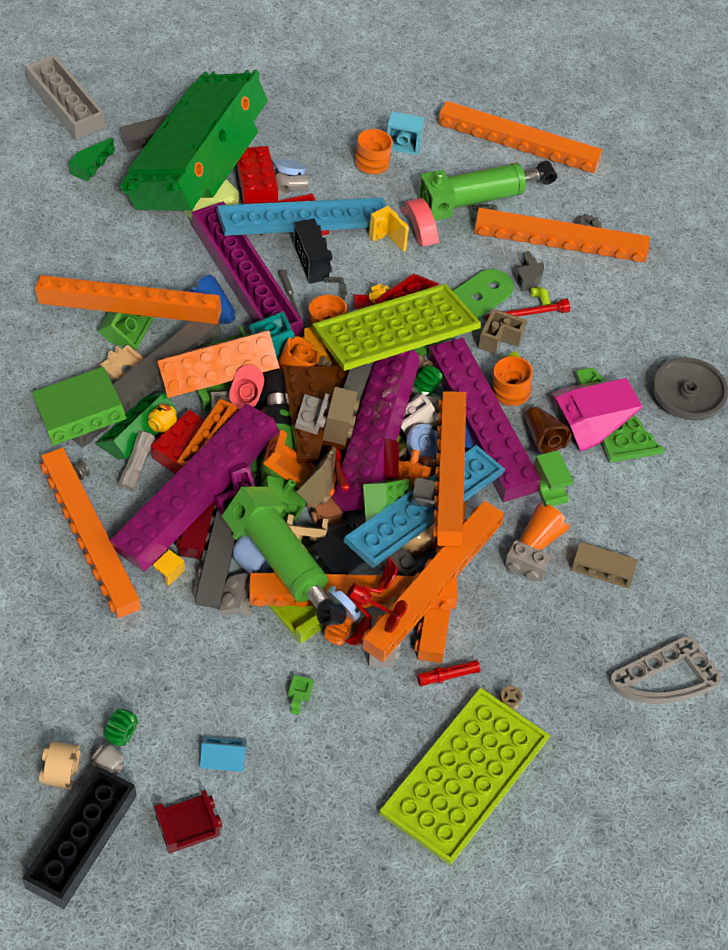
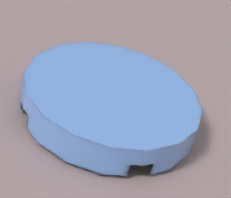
[272,159,306,175]
[407,423,439,459]
[326,586,361,621]

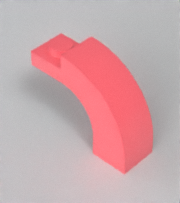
[400,198,439,246]

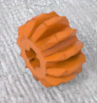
[324,616,355,646]

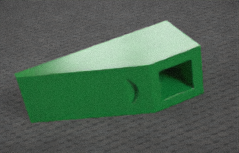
[68,137,115,181]

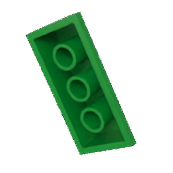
[95,392,177,460]

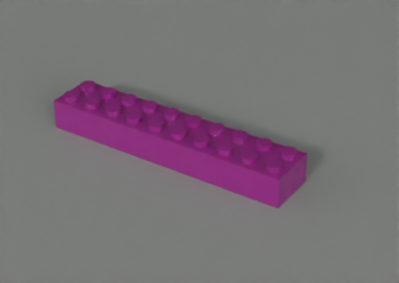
[192,201,303,337]
[428,337,541,503]
[333,349,420,511]
[109,403,279,572]

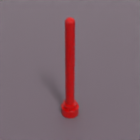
[485,298,570,321]
[325,447,349,491]

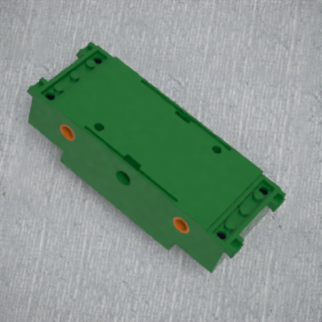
[120,69,268,211]

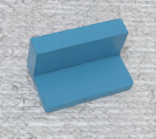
[200,736,247,772]

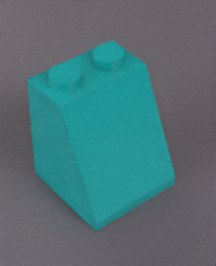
[249,311,295,361]

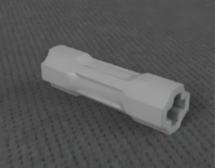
[118,431,155,491]

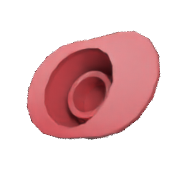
[229,364,264,409]

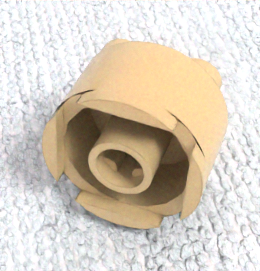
[39,741,80,789]

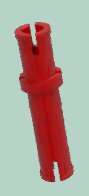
[417,659,480,687]

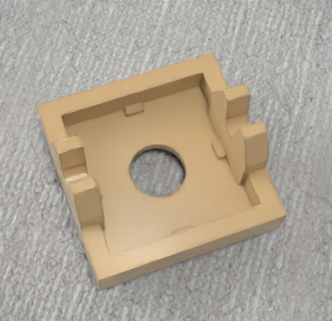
[100,345,144,382]
[287,514,329,541]

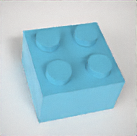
[387,112,424,155]

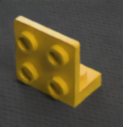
[369,206,409,252]

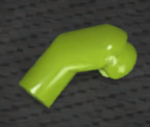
[530,286,551,306]

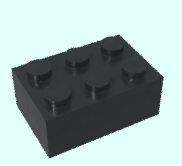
[294,218,333,284]

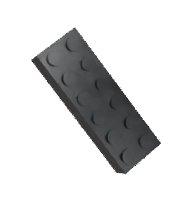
[22,766,137,909]

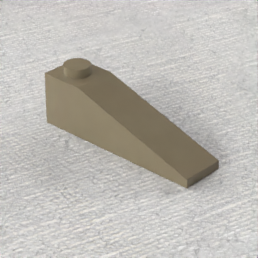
[297,446,336,508]

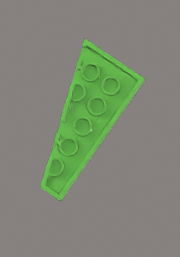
[575,368,665,463]

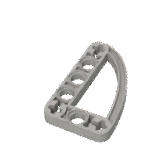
[610,637,721,704]

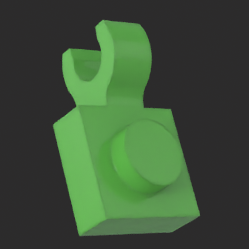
[288,675,314,715]

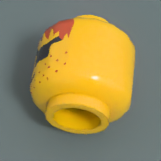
[148,404,177,433]

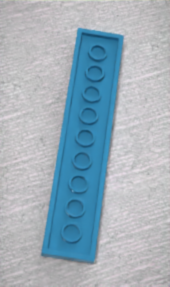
[216,198,386,236]
[343,445,505,568]

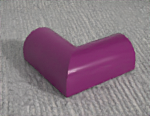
[214,464,255,515]

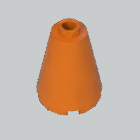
[277,336,320,370]
[519,502,570,551]

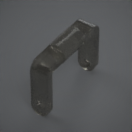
[470,204,498,222]
[324,277,347,301]

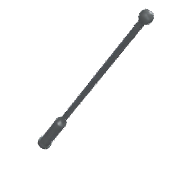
[278,270,305,335]

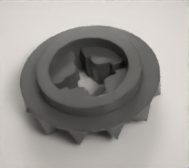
[575,214,602,228]

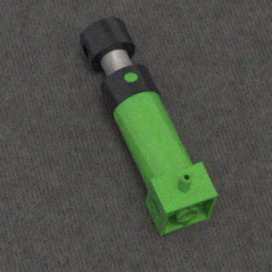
[259,369,306,523]

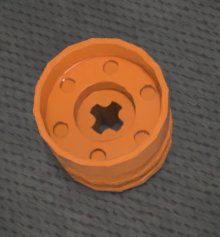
[355,129,393,174]
[309,294,347,327]
[492,356,533,406]

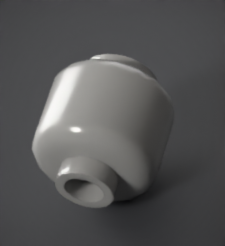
[91,744,125,776]

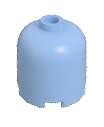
[233,536,274,575]

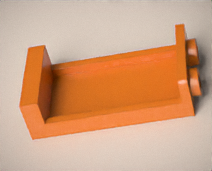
[263,429,337,496]

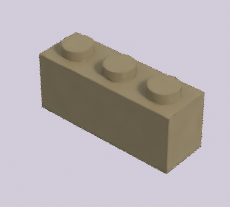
[571,542,638,589]

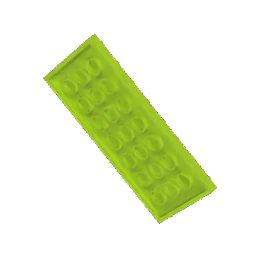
[312,283,481,371]
[379,687,550,867]

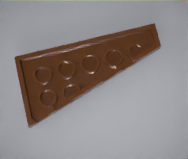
[282,366,338,463]

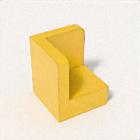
[153,550,185,586]

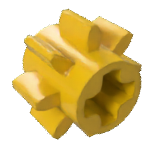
[369,283,390,304]

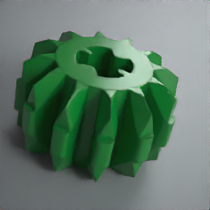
[413,365,443,396]
[103,708,138,746]

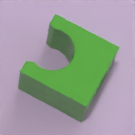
[534,450,574,507]

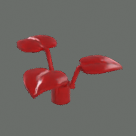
[345,556,408,646]

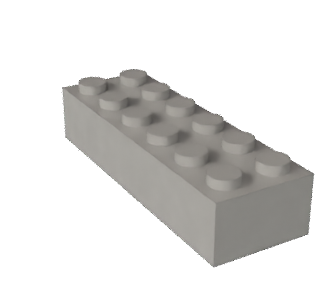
[25,54,106,140]

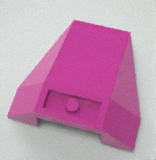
[551,378,643,452]

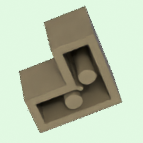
[478,309,527,354]
[323,387,360,445]

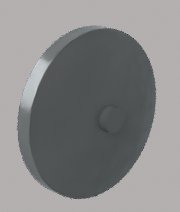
[653,357,728,421]

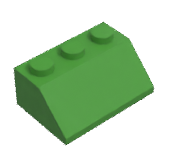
[98,312,155,350]
[363,479,412,522]

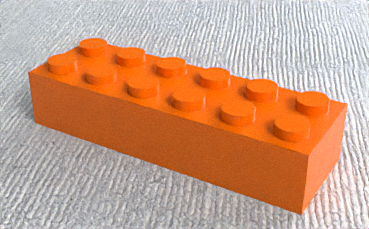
[158,329,279,398]

